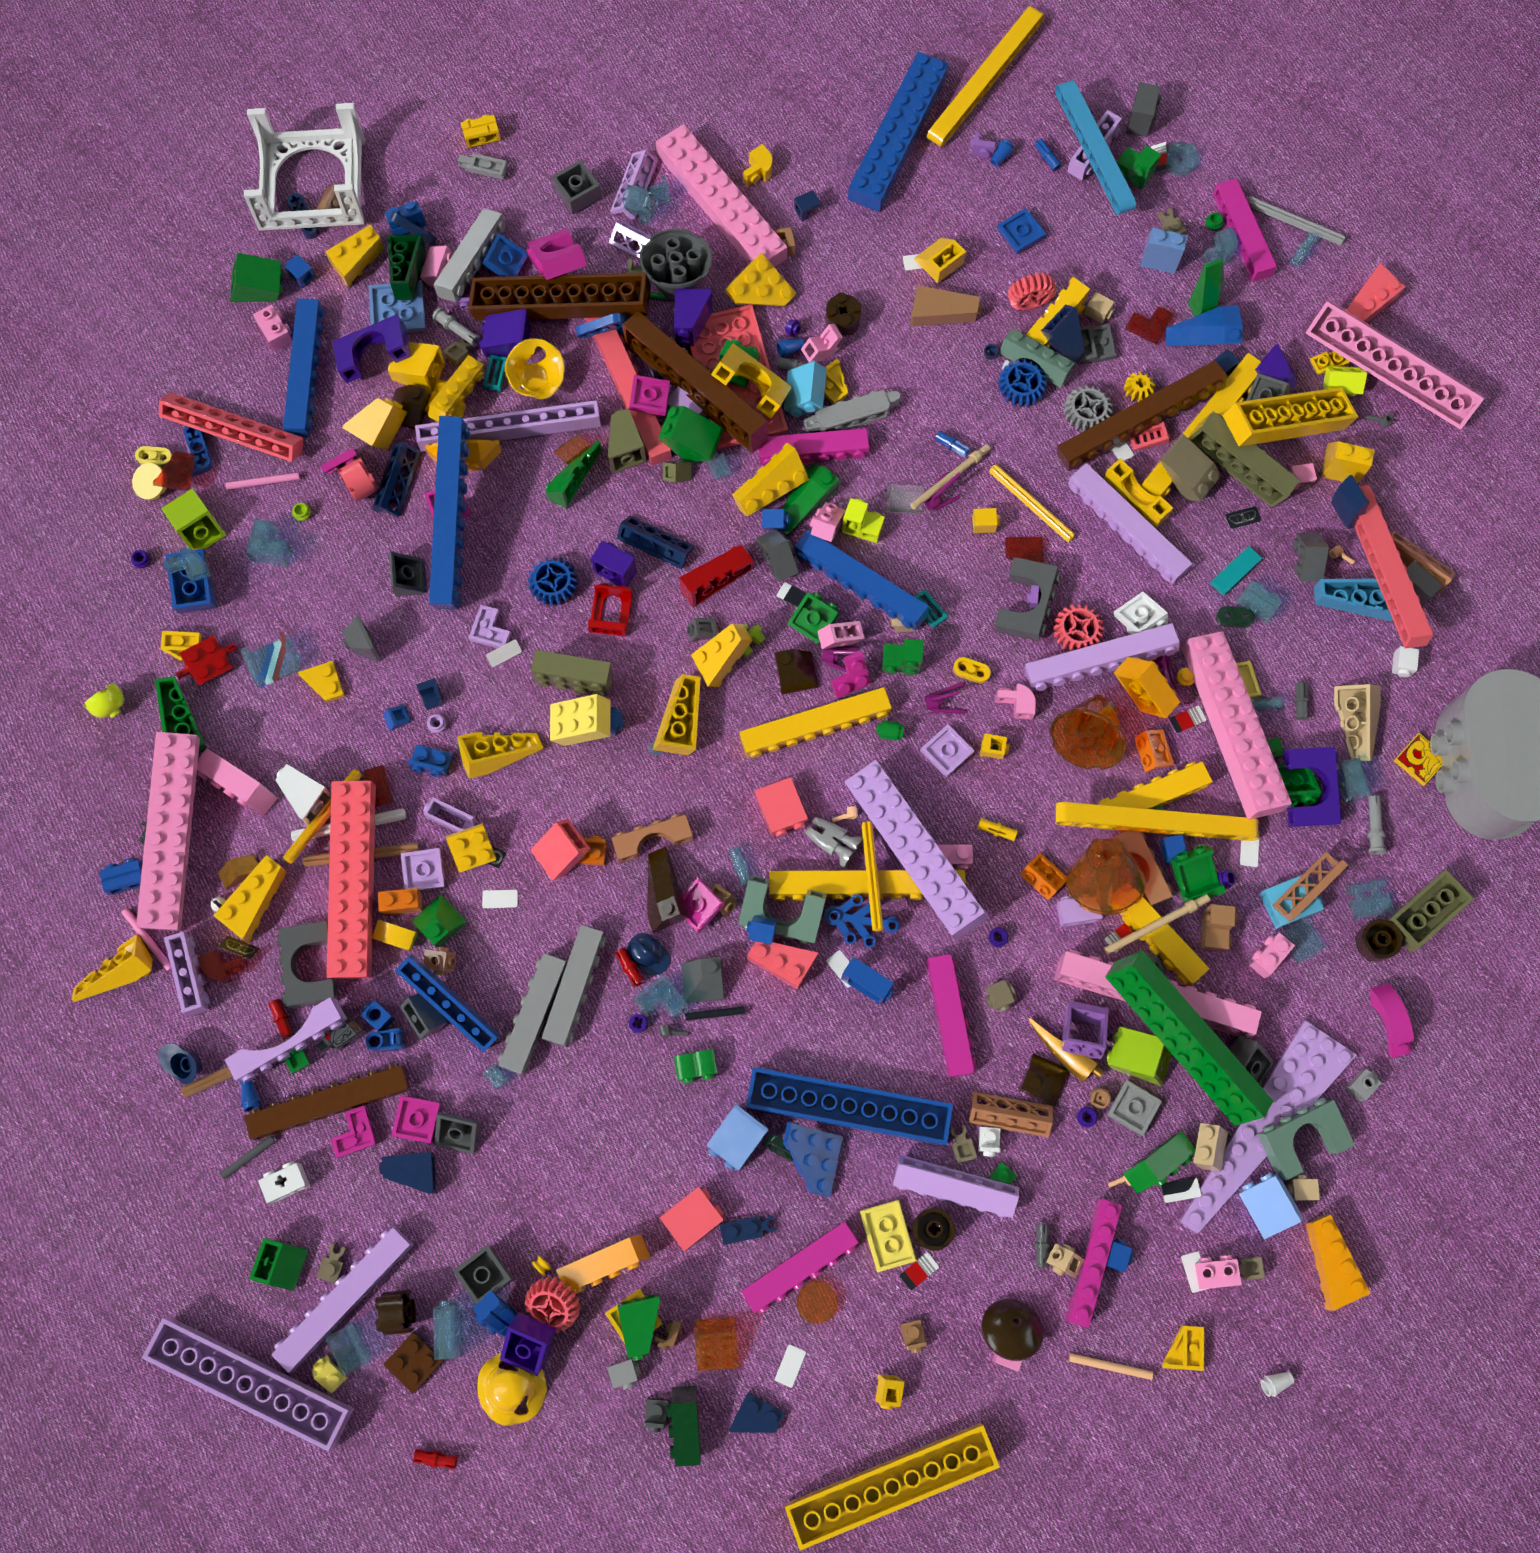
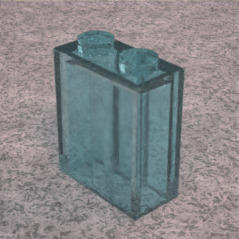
[433,1300,463,1360]

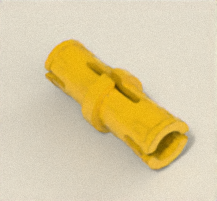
[977,817,1018,842]

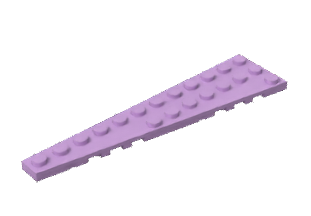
[1179,1020,1357,1234]

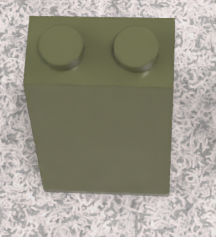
[608,408,646,474]

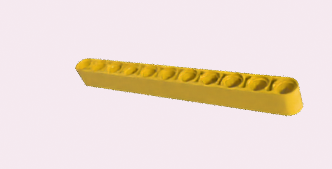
[927,6,1045,147]
[1056,802,1259,841]

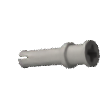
[432,307,480,347]
[1367,795,1387,855]

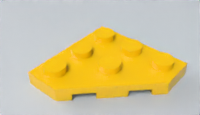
[724,253,797,307]

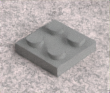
[1106,1080,1162,1137]

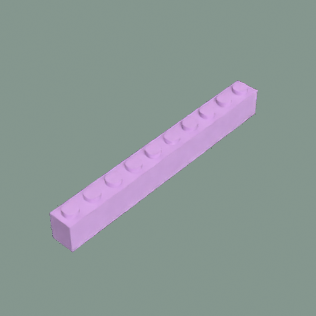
[415,400,601,452]

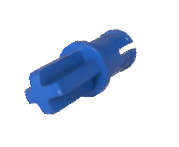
[1035,138,1062,172]
[935,430,970,457]

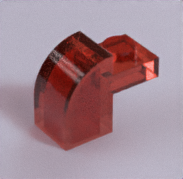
[198,949,249,983]

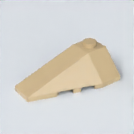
[1334,684,1381,761]

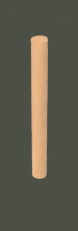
[1069,1353,1153,1380]

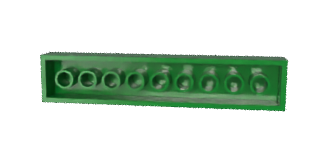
[1105,950,1273,1126]

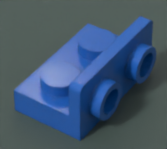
[407,745,454,778]

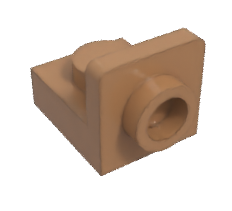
[774,227,795,256]
[711,883,738,917]
[654,1319,683,1350]
[900,1319,928,1353]

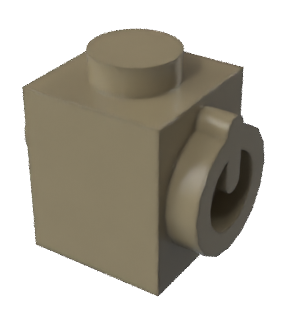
[985,980,1017,1013]

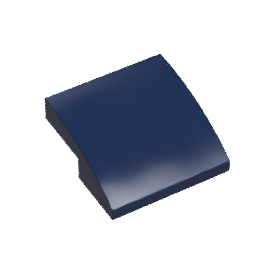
[1331,475,1369,529]

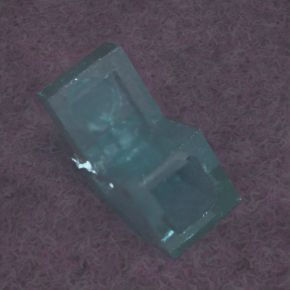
[622,185,657,225]
[1201,227,1238,266]
[163,548,211,582]

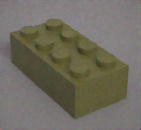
[531,650,614,697]
[1386,869,1474,953]

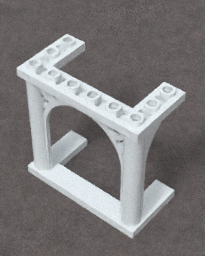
[244,103,365,231]

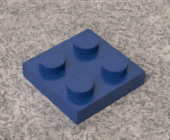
[997,208,1046,254]
[482,233,528,277]

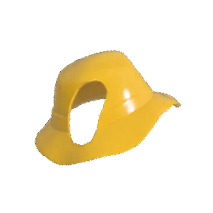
[505,339,565,399]
[477,1353,547,1426]

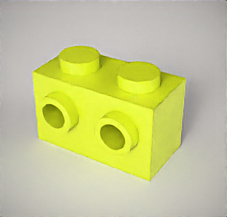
[1323,366,1367,396]

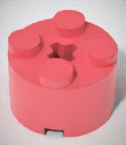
[337,458,379,502]

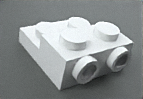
[1114,592,1168,635]

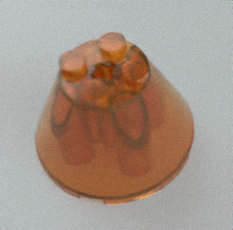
[1049,694,1126,770]
[1066,839,1146,915]

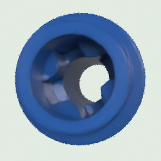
[990,139,1014,167]
[776,338,804,357]
[240,1080,261,1112]

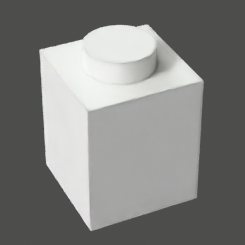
[1392,646,1419,677]

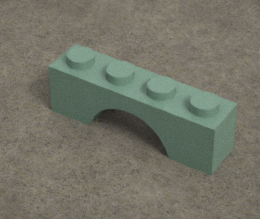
[999,328,1075,388]

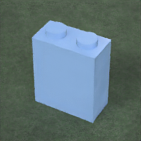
[1239,1172,1304,1239]

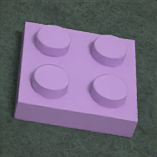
[920,724,974,778]
[400,848,445,891]

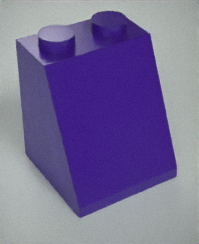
[674,289,713,347]
[479,309,531,358]

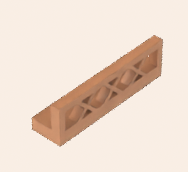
[1391,530,1456,593]
[1272,852,1348,922]
[969,1091,1053,1138]

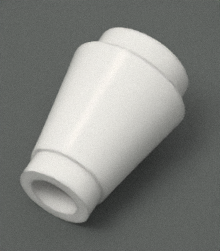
[1260,1371,1294,1397]

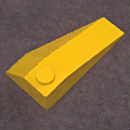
[71,934,153,1002]

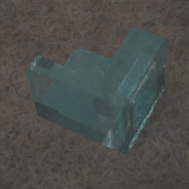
[649,175,670,205]

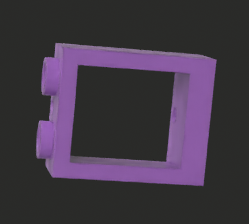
[1062,1000,1109,1059]

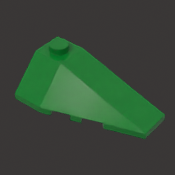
[1188,259,1225,316]
[545,440,602,509]
[782,464,839,537]

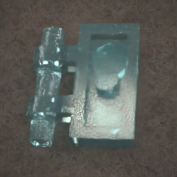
[1346,879,1394,920]

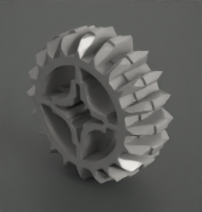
[1064,385,1113,432]

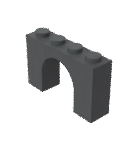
[995,557,1061,641]
[277,921,339,1009]

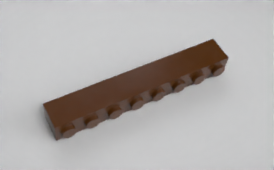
[244,1064,411,1141]

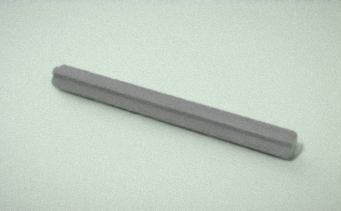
[1248,196,1345,245]

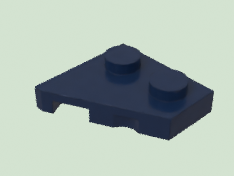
[729,1392,785,1433]

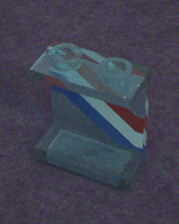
[240,632,302,688]

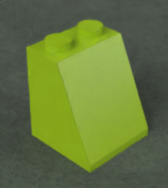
[161,488,226,550]
[1107,1026,1172,1086]

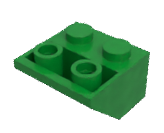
[249,1238,309,1291]

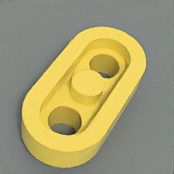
[135,446,174,467]

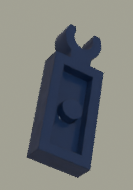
[719,1216,777,1245]

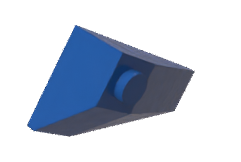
[1165,305,1243,346]

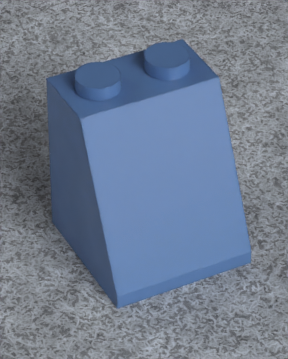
[1140,227,1188,274]
[707,1104,769,1171]

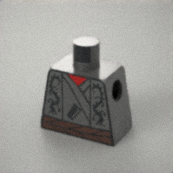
[316,1004,368,1053]

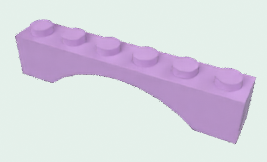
[224,997,347,1082]

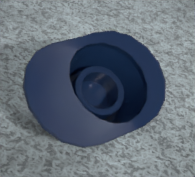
[627,933,670,975]
[158,1043,203,1084]

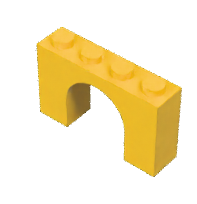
[711,343,792,418]

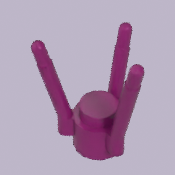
[924,472,961,511]
[822,647,858,673]
[1152,655,1178,690]
[925,682,966,714]

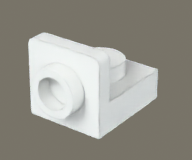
[978,1127,1001,1157]

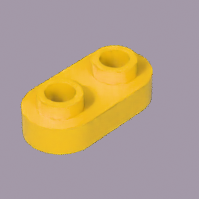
[953,657,990,684]

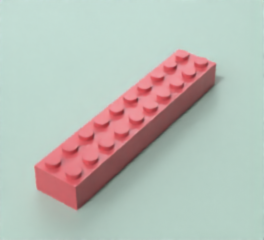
[327,781,376,979]

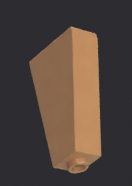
[910,285,983,326]

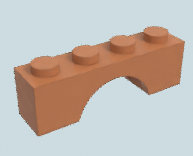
[611,814,693,864]
[1113,831,1172,907]

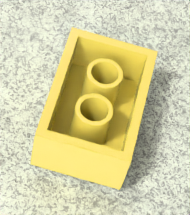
[550,694,610,746]

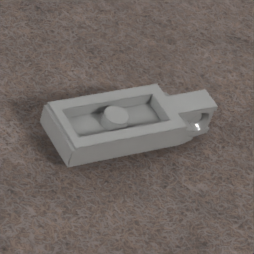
[458,153,508,180]

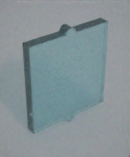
[1281,918,1326,964]

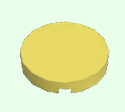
[132,463,168,500]

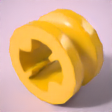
[532,1255,552,1276]

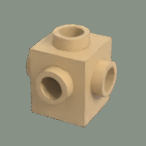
[1046,1244,1084,1278]

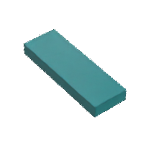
[1210,546,1262,596]

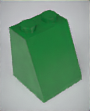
[230,252,284,302]
[658,406,724,462]
[617,1293,660,1361]

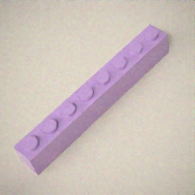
[1068,463,1192,584]
[1025,623,1180,692]
[271,1227,414,1373]

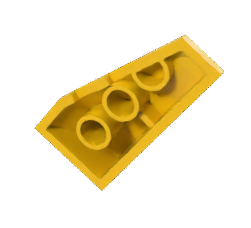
[457,732,543,779]

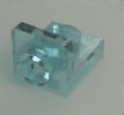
[705,451,731,480]

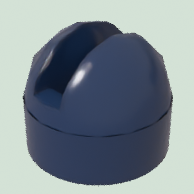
[984,344,998,360]

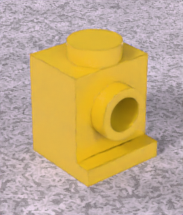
[980,733,1010,759]
[875,1374,905,1410]

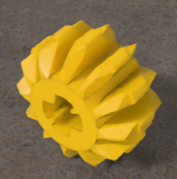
[1124,371,1155,402]

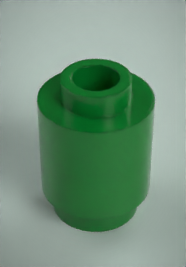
[876,720,904,741]

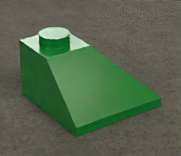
[412,895,467,948]

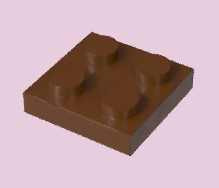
[383,1332,444,1394]

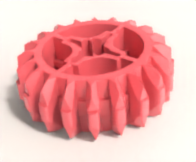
[1008,272,1057,311]
[1053,604,1104,652]
[524,1276,581,1333]

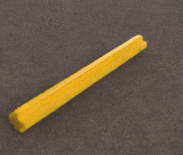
[989,464,1075,542]
[283,769,362,864]
[862,821,883,932]

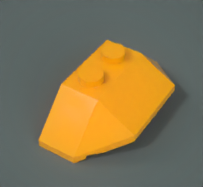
[426,440,502,472]

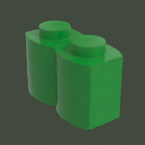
[674,1049,718,1084]

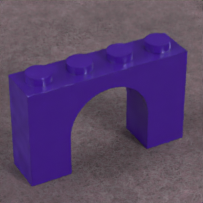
[333,314,412,383]
[1283,747,1343,827]

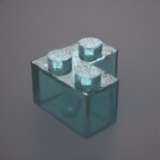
[246,519,292,567]
[632,974,689,1020]

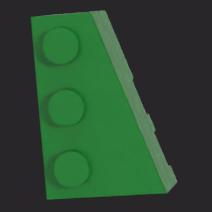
[1123,1131,1196,1194]

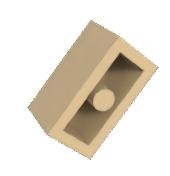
[1193,1123,1228,1172]

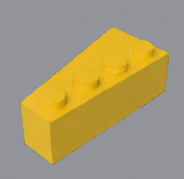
[1026,277,1090,348]
[732,443,809,516]
[652,674,701,755]
[213,855,287,943]

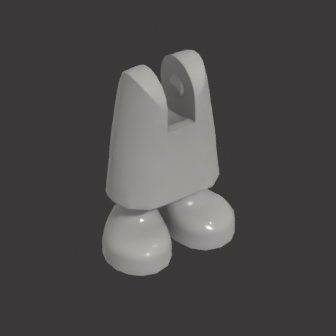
[805,817,863,869]

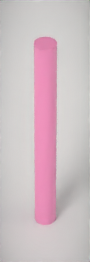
[225,472,300,490]
[121,908,172,972]

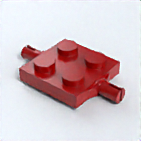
[175,635,237,687]

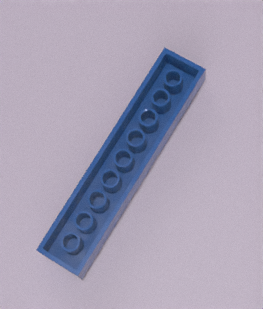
[848,51,949,212]
[429,416,470,610]
[746,1067,953,1146]

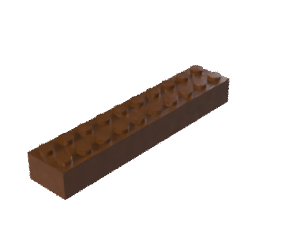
[468,273,651,321]
[622,311,768,454]

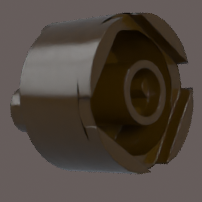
[825,292,861,337]
[1355,919,1403,962]
[912,1208,955,1251]
[375,1289,416,1336]

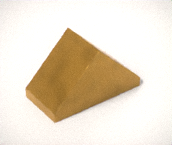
[218,854,258,890]

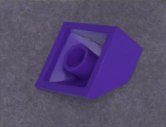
[1255,344,1298,393]

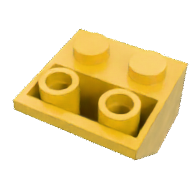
[914,238,966,283]

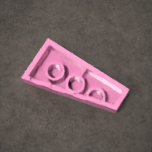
[197,748,278,816]

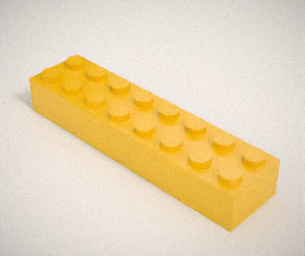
[1223,387,1358,447]

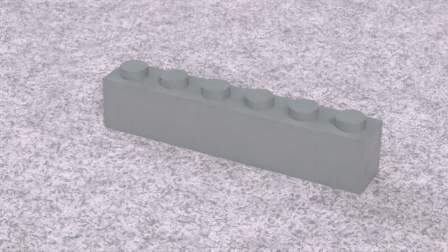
[433,208,506,302]
[542,925,607,1048]
[498,953,567,1076]

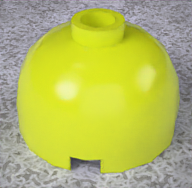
[83,683,124,718]

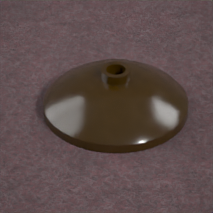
[981,1299,1043,1361]

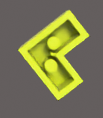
[842,498,885,543]

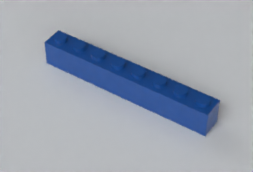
[283,299,325,437]
[795,530,929,631]

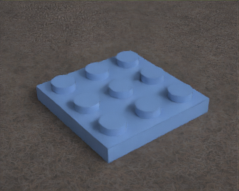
[368,280,426,333]

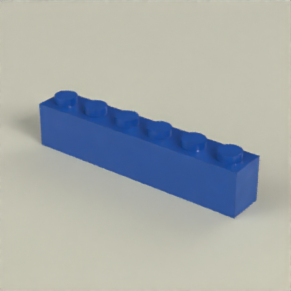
[395,954,501,1052]

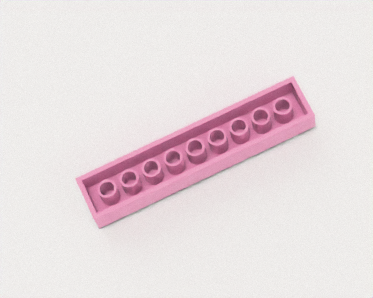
[655,124,788,267]
[1305,299,1484,430]
[1181,631,1292,820]
[136,732,200,931]
[1054,950,1262,1038]

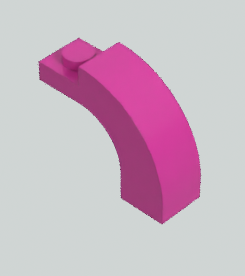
[1370,983,1414,1058]

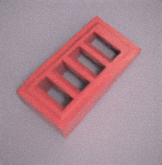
[1130,422,1169,451]

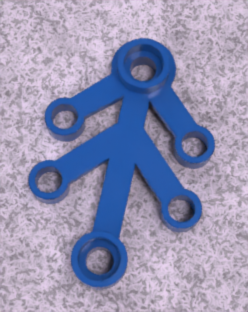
[824,893,900,948]

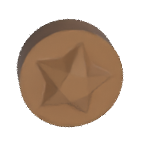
[1090,1087,1111,1109]

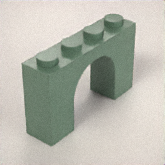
[738,875,827,944]
[1257,1098,1355,1180]

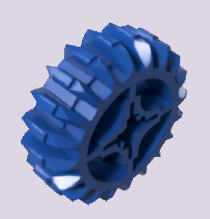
[998,359,1047,407]
[527,556,578,606]

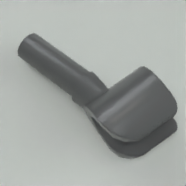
[1365,414,1394,428]
[659,1024,688,1037]

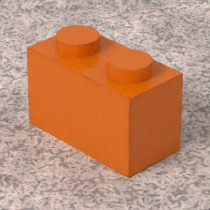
[378,888,423,916]

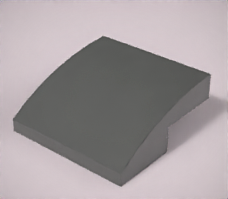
[1079,324,1116,363]

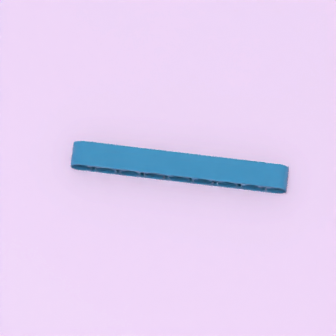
[1055,80,1136,215]

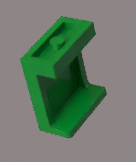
[1170,845,1226,903]

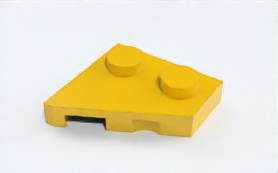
[824,358,848,405]
[161,631,202,662]
[298,661,345,703]
[1162,1325,1204,1371]

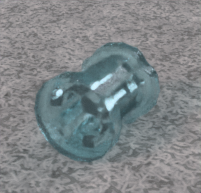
[483,1063,509,1090]

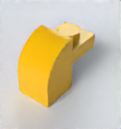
[743,144,772,187]

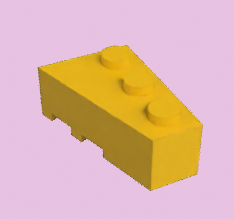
[325,224,384,288]
[691,623,752,687]

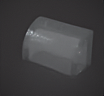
[885,484,924,514]

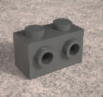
[400,993,447,1040]

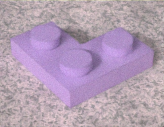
[468,604,511,648]

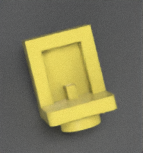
[312,1355,347,1394]

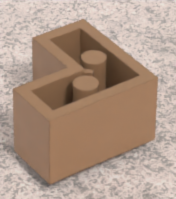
[1200,904,1238,952]

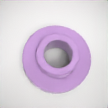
[427,714,446,733]

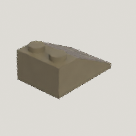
[1160,434,1222,502]

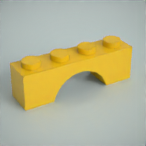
[1103,458,1173,528]

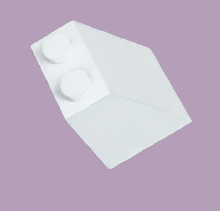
[275,764,331,825]

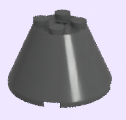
[640,229,712,301]

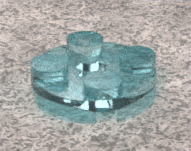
[1166,142,1199,176]

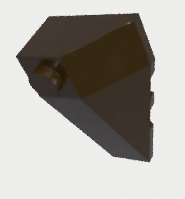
[647,847,688,933]

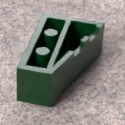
[667,1385,701,1467]

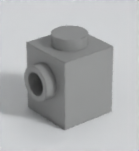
[1345,1069,1382,1102]
[607,1358,641,1389]

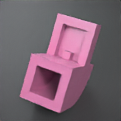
[801,324,843,363]
[995,684,1036,720]

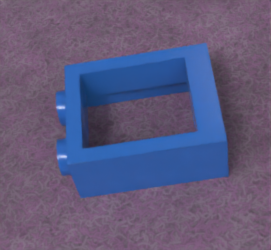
[841,957,894,1005]

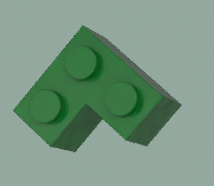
[1116,145,1161,190]
[882,639,924,676]

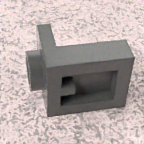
[687,618,717,642]
[644,1398,668,1432]

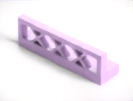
[610,149,658,219]
[609,221,651,258]

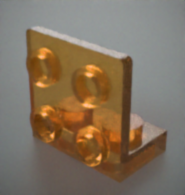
[694,1317,739,1371]

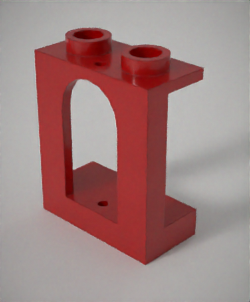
[588,583,633,637]

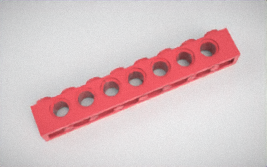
[159,392,303,462]

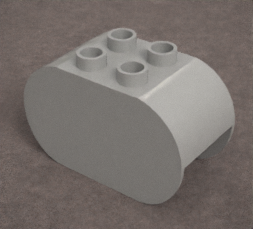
[1430,669,1540,840]

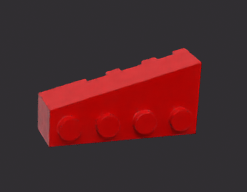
[679,544,754,608]

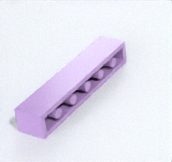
[893,1155,1019,1218]

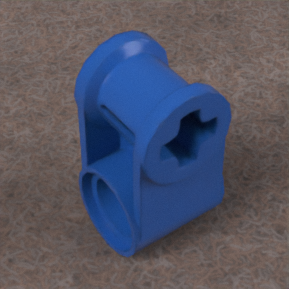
[365,1028,406,1052]

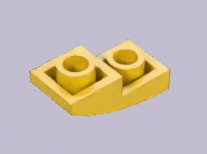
[1310,351,1350,375]
[372,920,418,951]

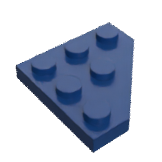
[783,1122,843,1197]

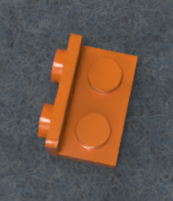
[1135,729,1174,772]
[577,835,607,866]
[1020,853,1069,900]

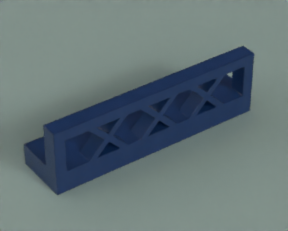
[372,441,421,517]
[616,515,695,569]

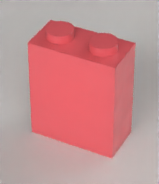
[755,777,808,837]
[531,819,590,881]
[659,1187,724,1251]

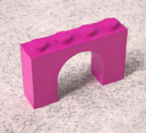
[526,228,587,280]

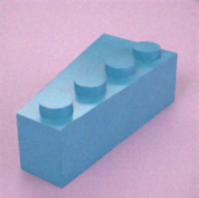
[1314,579,1393,622]

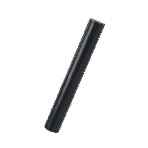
[685,1006,745,1021]

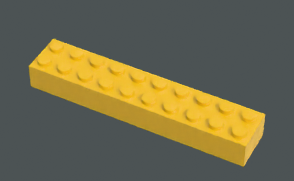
[784,1423,1000,1551]

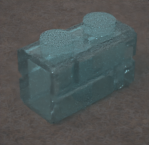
[1236,580,1283,623]
[1337,758,1371,803]

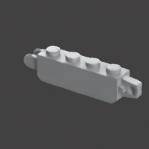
[804,390,901,432]

